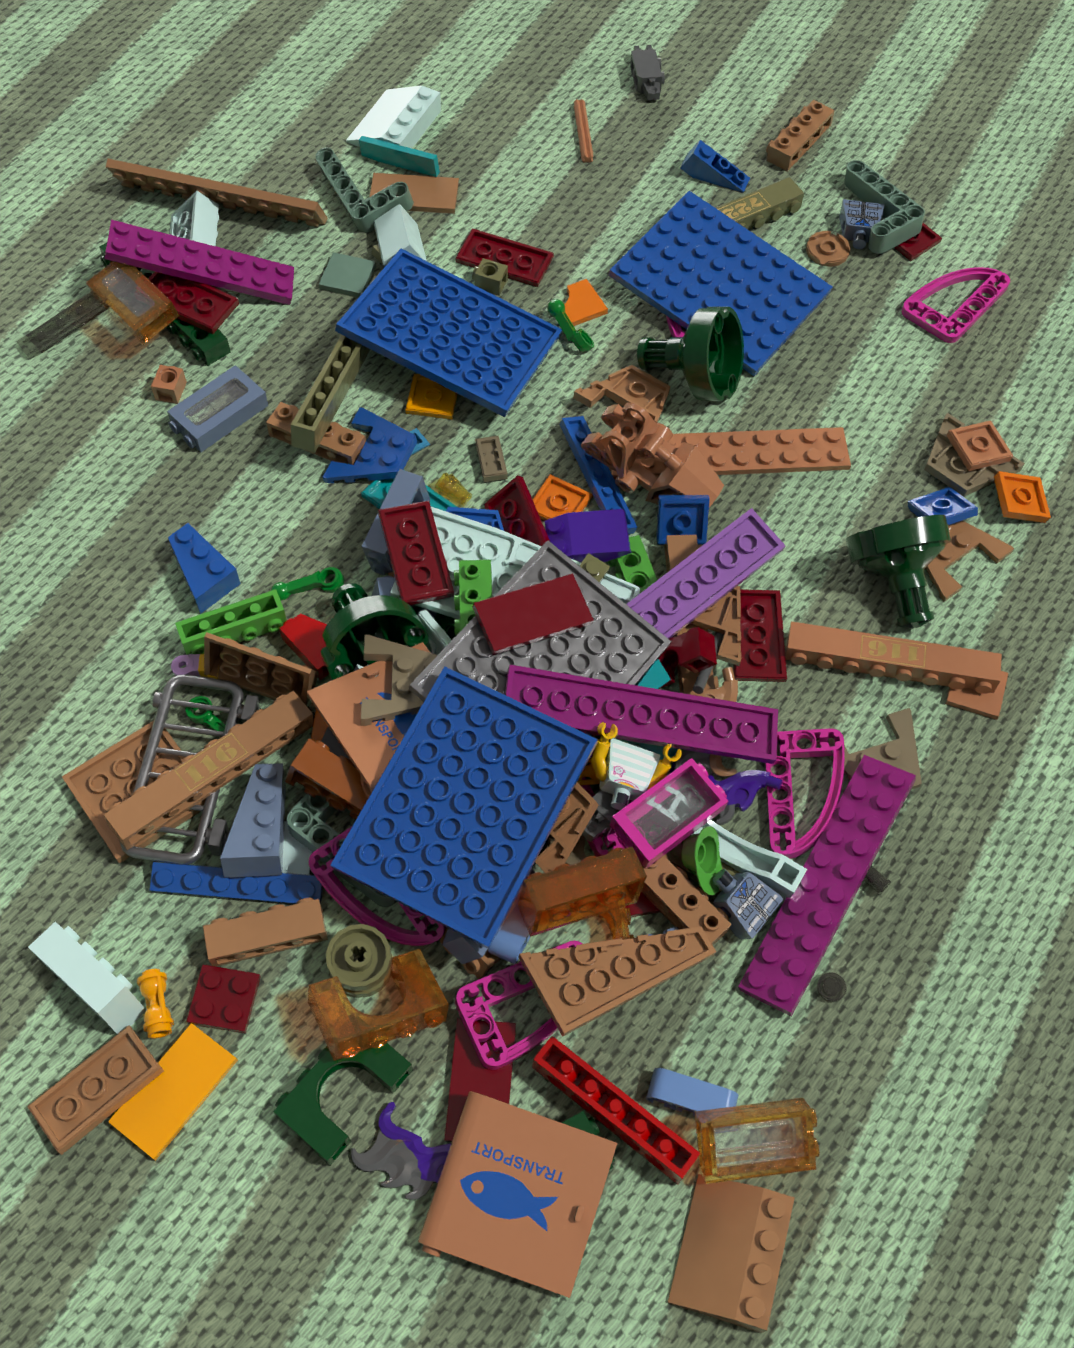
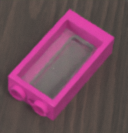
[610,758,728,869]

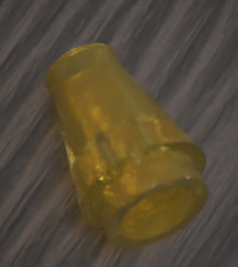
[435,472,472,506]

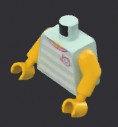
[591,722,682,810]

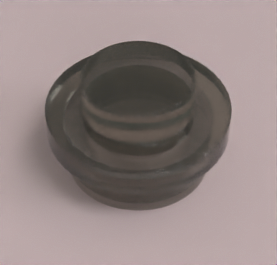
[817,972,847,1002]

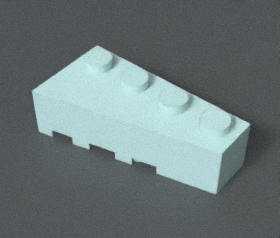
[28,922,146,1034]

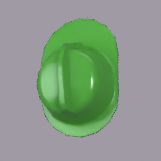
[681,826,722,895]

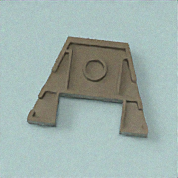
[924,413,1025,496]
[361,635,438,726]
[816,708,922,790]

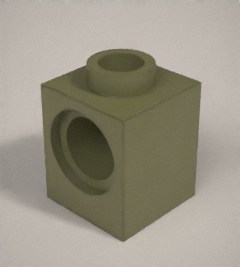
[472,258,508,296]

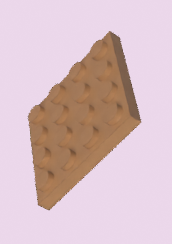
[62,721,206,863]

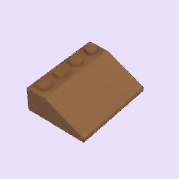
[204,632,318,706]
[667,1174,795,1333]

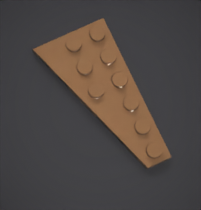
[518,926,717,1037]

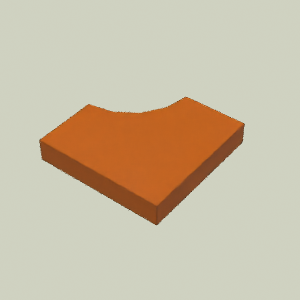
[565,279,608,326]

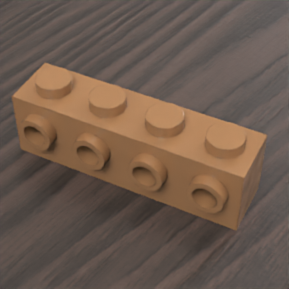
[766,100,835,172]
[266,402,366,465]
[623,842,732,945]
[203,898,328,966]

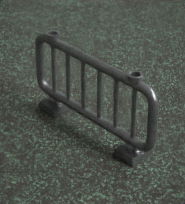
[120,674,260,865]

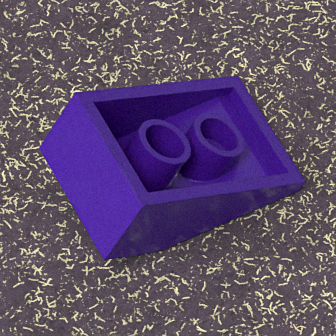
[545,509,631,563]

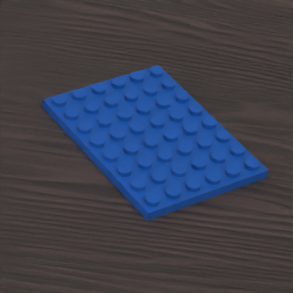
[608,191,833,376]
[335,248,562,417]
[330,666,597,949]

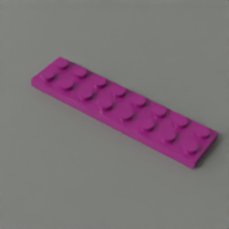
[104,220,294,305]

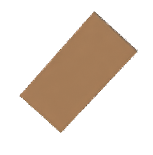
[370,173,459,214]
[27,1025,164,1155]

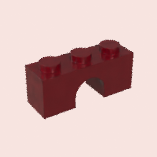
[658,627,717,689]

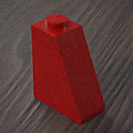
[279,613,329,680]

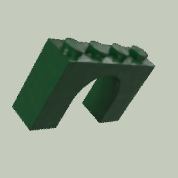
[273,1018,413,1166]

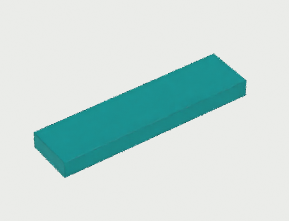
[358,136,440,177]

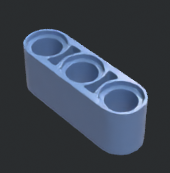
[488,889,549,964]
[646,1068,739,1126]

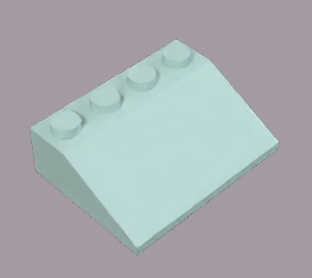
[346,86,441,148]

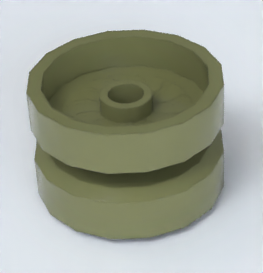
[326,924,393,998]

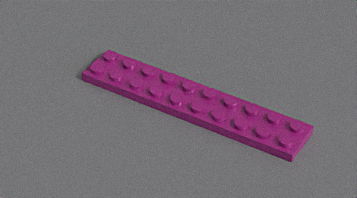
[505,665,778,764]
[738,755,916,1017]

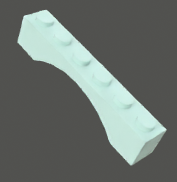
[645,786,807,900]

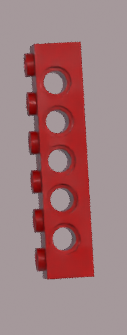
[532,1036,700,1185]

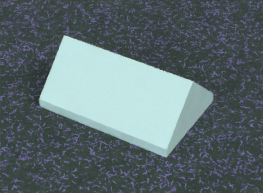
[374,204,427,266]

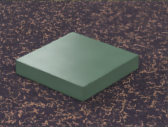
[319,252,376,298]

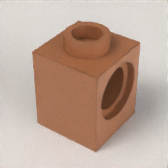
[151,365,187,404]

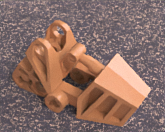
[581,402,724,508]

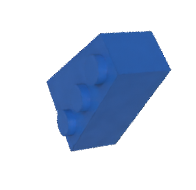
[168,523,241,614]

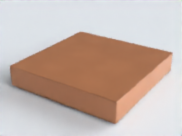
[947,421,1013,471]
[945,671,1008,720]

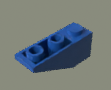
[680,140,750,193]

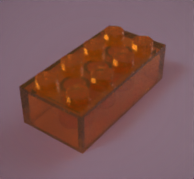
[518,846,647,937]

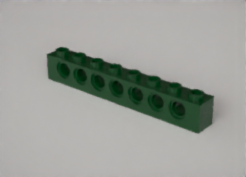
[99,242,231,366]

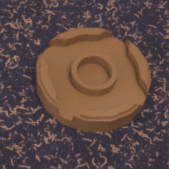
[806,231,850,267]

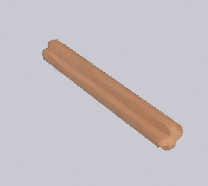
[574,99,593,163]

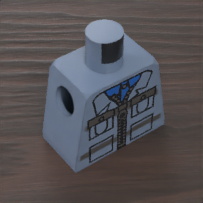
[839,199,884,249]
[713,869,784,939]

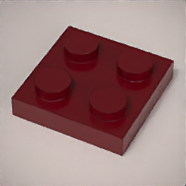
[186,964,261,1034]

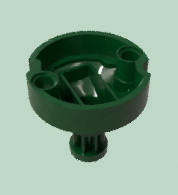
[637,307,744,401]
[846,515,951,628]
[321,583,429,680]

